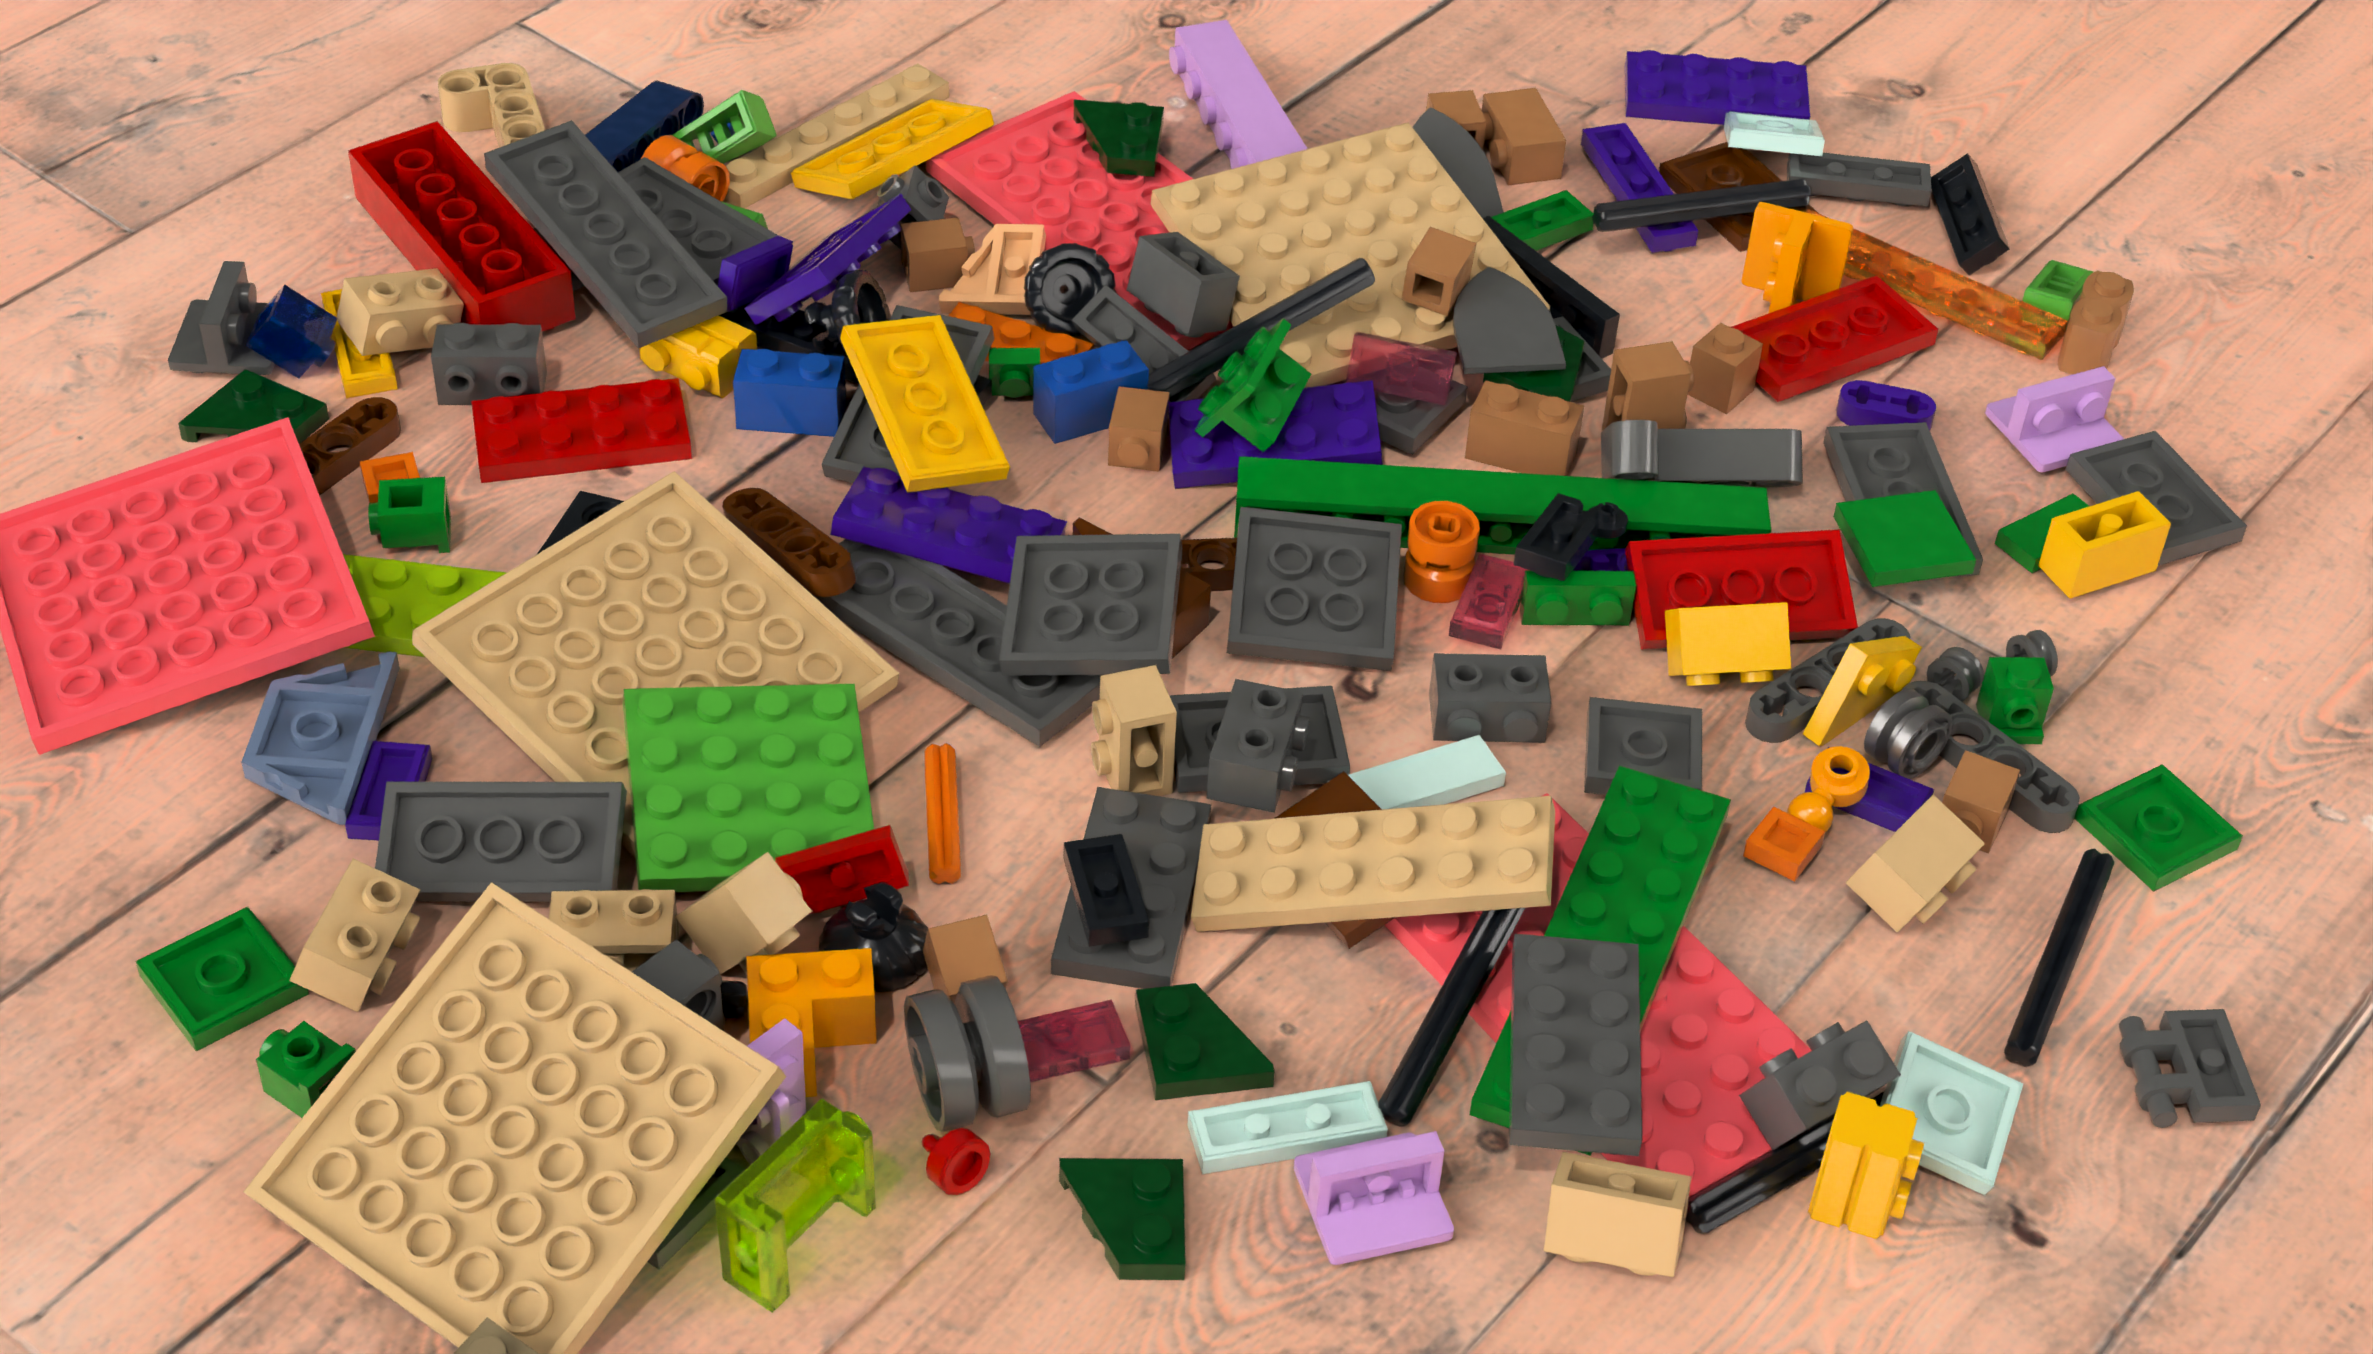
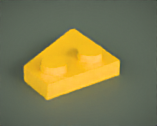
[1803,636,1922,746]

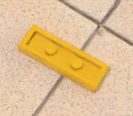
[321,289,398,398]

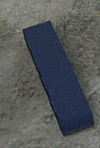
[585,80,704,172]

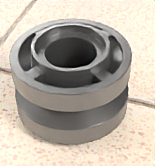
[1864,689,1953,779]

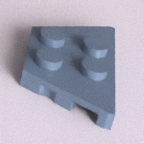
[242,652,400,825]

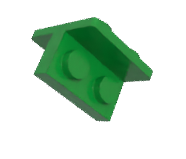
[1195,318,1311,452]

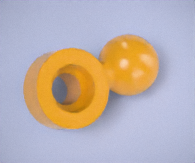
[1787,746,1870,832]

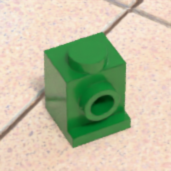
[368,477,451,553]
[1976,657,2054,744]
[256,1021,356,1118]

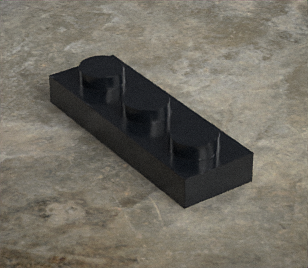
[1931,153,2010,275]

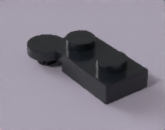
[1514,493,1628,581]

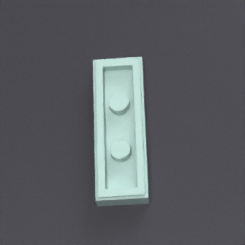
[1327,735,1506,810]
[1187,1081,1388,1174]

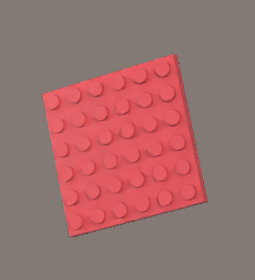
[0,417,375,755]

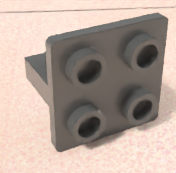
[168,261,293,375]

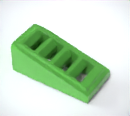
[672,90,777,164]
[2018,260,2093,336]

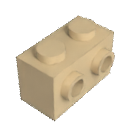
[336,268,464,356]
[1091,665,1177,796]
[1845,794,1985,933]
[675,852,812,974]
[290,858,421,1012]
[549,889,679,972]
[1544,1152,1692,1277]

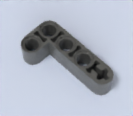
[1601,420,1803,487]

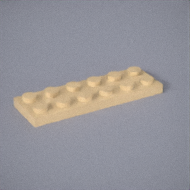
[1191,796,1555,932]

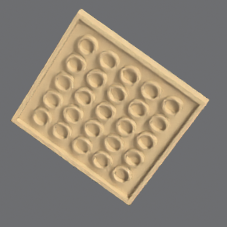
[1151,122,1550,388]
[412,471,899,858]
[243,882,786,1354]

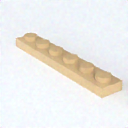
[724,63,949,209]

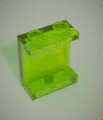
[715,1098,876,1313]

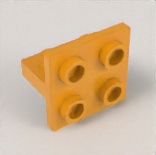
[1741,202,1853,313]

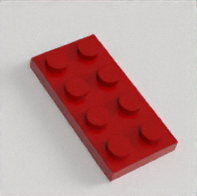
[1731,275,1938,402]
[471,378,692,483]
[1625,529,1858,649]

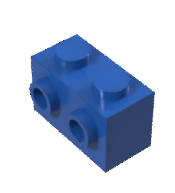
[1033,340,1149,444]
[733,349,846,437]

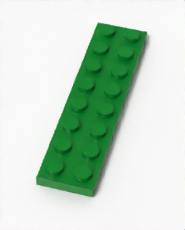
[1469,765,1731,1156]

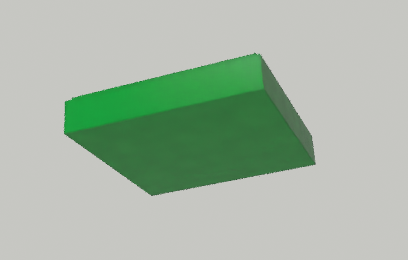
[1833,490,1976,587]
[2074,764,2243,892]
[135,906,309,1051]

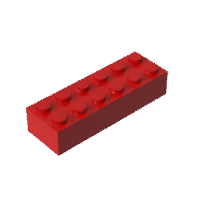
[348,121,576,331]

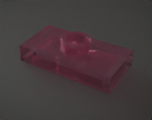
[1346,331,1457,405]
[1448,554,1527,650]
[1018,999,1130,1082]

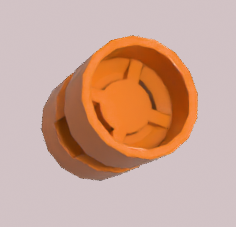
[641,135,730,202]
[1403,501,1480,603]

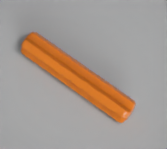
[924,743,961,884]

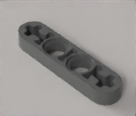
[1745,618,1911,743]
[1902,681,2080,833]

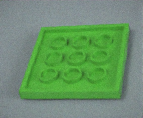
[623,684,874,892]

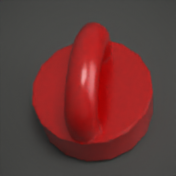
[922,1128,991,1195]

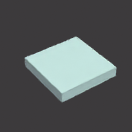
[1724,111,1825,156]
[1880,1031,2023,1195]

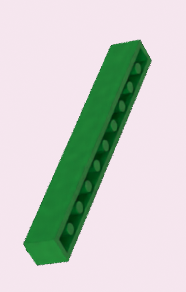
[1234,456,1771,555]

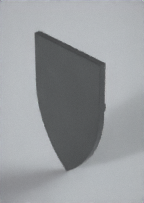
[1413,107,1503,218]
[1453,267,1566,374]

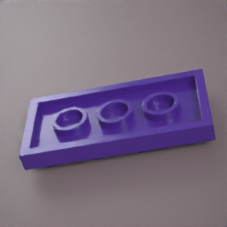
[1625,50,1810,125]
[745,194,912,325]
[1169,380,1383,489]
[830,466,1067,583]

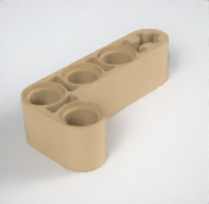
[438,63,545,148]

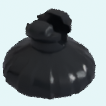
[1024,243,1116,337]
[804,269,891,352]
[819,882,928,992]

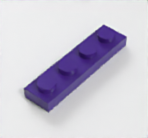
[1581,123,1699,253]

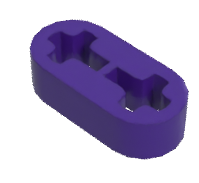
[1836,380,1936,431]

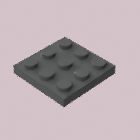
[1227,507,1402,671]
[999,534,1183,676]

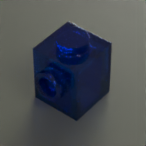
[246,285,338,379]

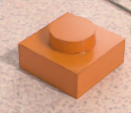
[360,452,420,503]
[1743,806,1825,882]

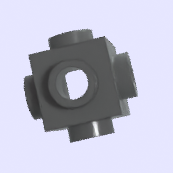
[877,165,949,250]

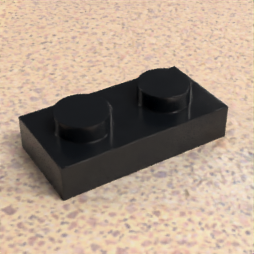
[1063,834,1149,947]

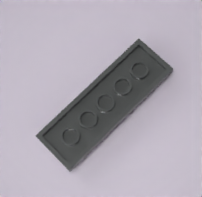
[484,120,727,348]
[812,539,1102,747]

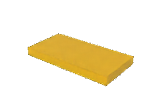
[791,99,994,200]
[840,315,1010,493]

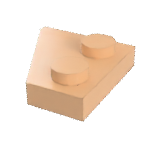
[938,224,1046,315]

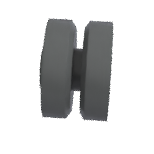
[904,975,1031,1132]

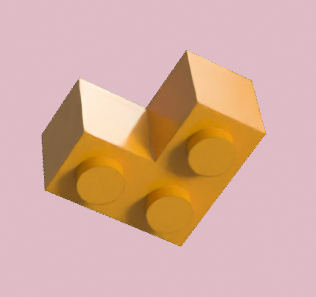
[747,948,877,1097]

